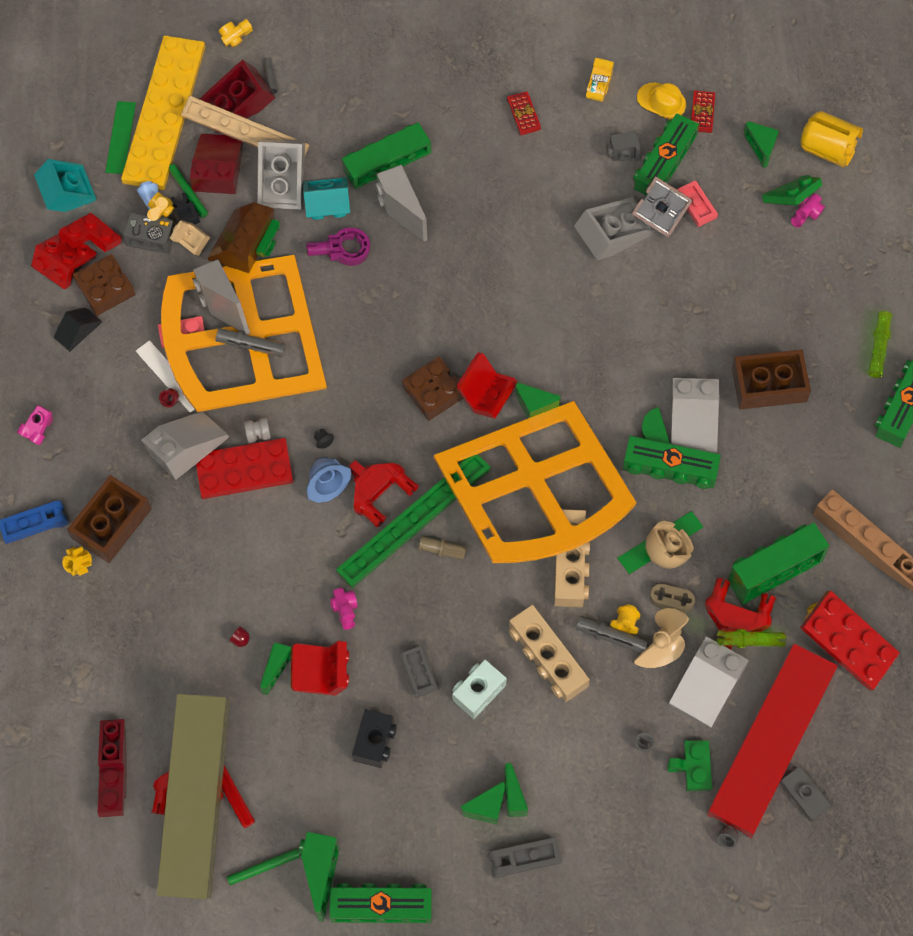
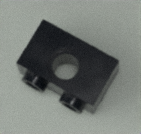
[352,709,397,768]

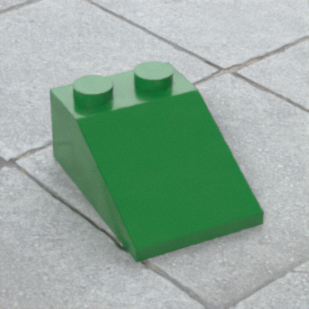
[299,832,340,922]

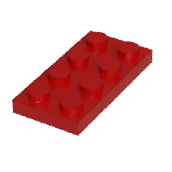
[196,438,293,499]
[800,590,900,690]

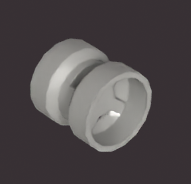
[244,417,271,443]

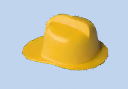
[637,82,686,119]

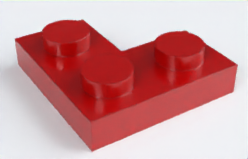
[58,213,122,252]

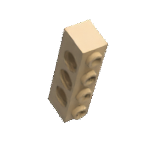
[555,510,590,607]
[508,605,590,703]

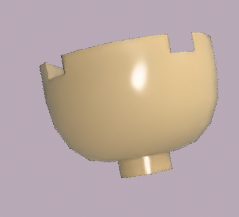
[645,521,694,569]

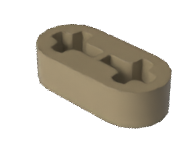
[650,584,695,613]

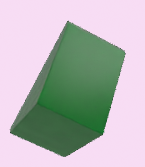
[743,121,779,168]
[516,382,561,418]
[461,782,506,825]

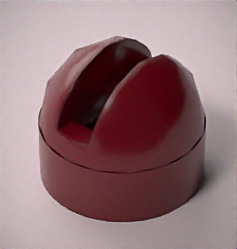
[159,388,179,408]
[229,626,250,647]

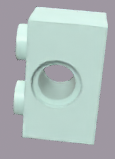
[452,660,507,719]

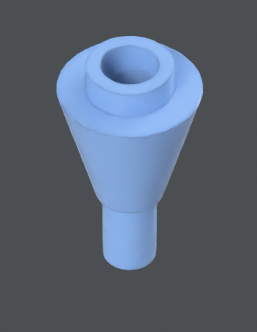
[137,181,158,210]

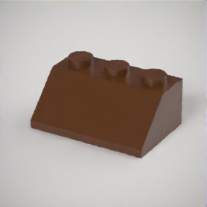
[208,202,274,273]

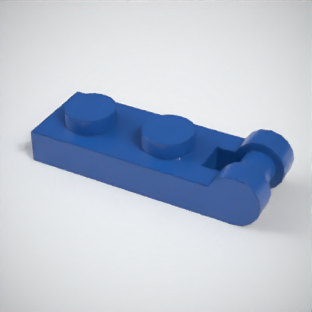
[0,501,68,544]

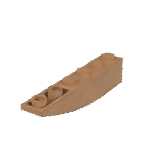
[813,489,913,591]

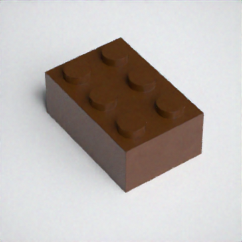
[732,349,811,410]
[67,475,151,563]

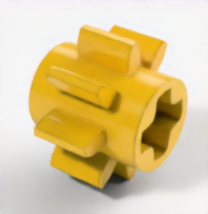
[62,546,92,576]

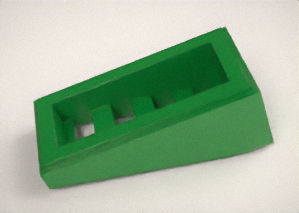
[260,642,292,695]
[504,763,528,817]

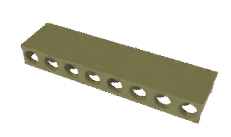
[157,694,230,900]

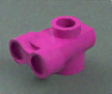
[791,193,825,228]
[17,405,53,445]
[330,588,358,630]

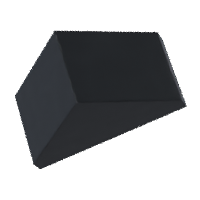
[54,307,102,352]

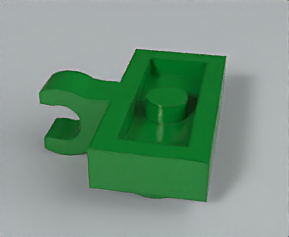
[667,741,712,791]

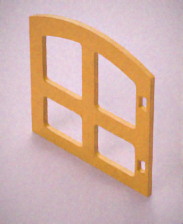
[161,255,327,412]
[434,401,636,563]

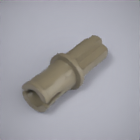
[419,536,467,560]

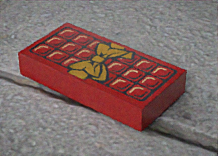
[507,91,541,136]
[691,91,715,133]

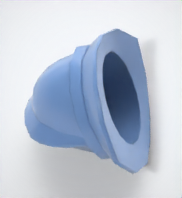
[306,457,351,503]

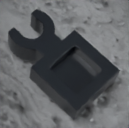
[171,193,200,225]

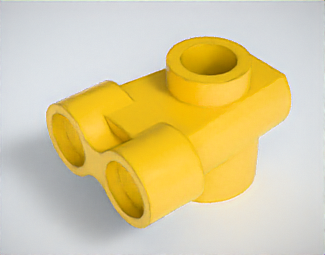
[218,19,253,48]
[147,192,174,221]

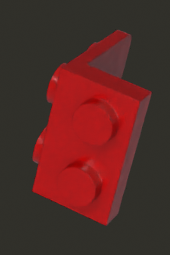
[31,234,96,290]
[457,352,517,419]
[291,641,349,696]

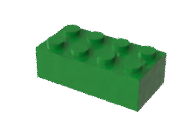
[728,523,829,606]

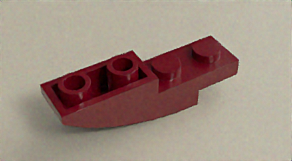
[97,719,127,817]

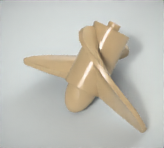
[634,608,689,668]

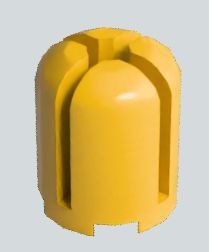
[801,111,863,168]

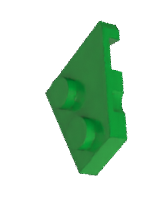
[762,175,823,205]

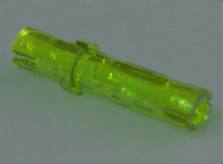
[868,311,893,378]
[717,629,786,648]

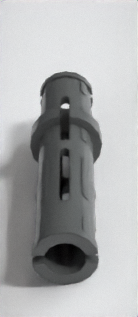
[215,328,285,357]
[576,616,648,653]

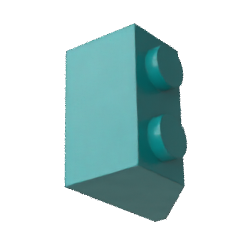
[34,159,96,212]
[304,177,350,220]

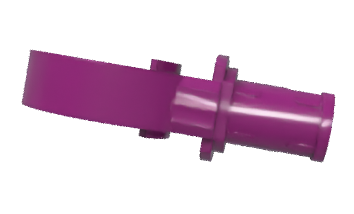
[306,228,370,266]

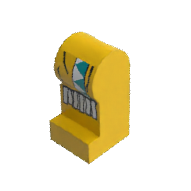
[586,58,614,102]

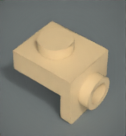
[170,220,210,256]

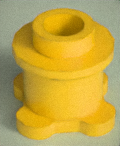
[610,604,641,634]

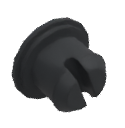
[314,429,334,449]

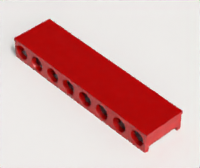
[707,644,838,839]

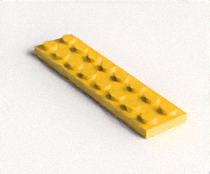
[121,35,206,190]

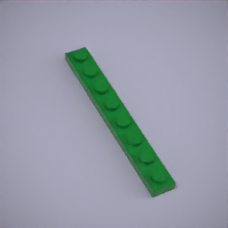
[336,454,490,589]

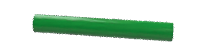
[169,164,208,218]
[227,848,300,886]

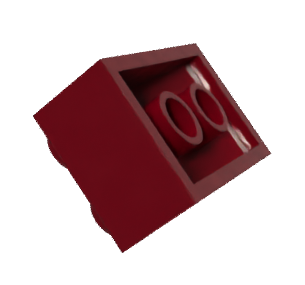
[199,59,275,133]
[190,134,243,194]

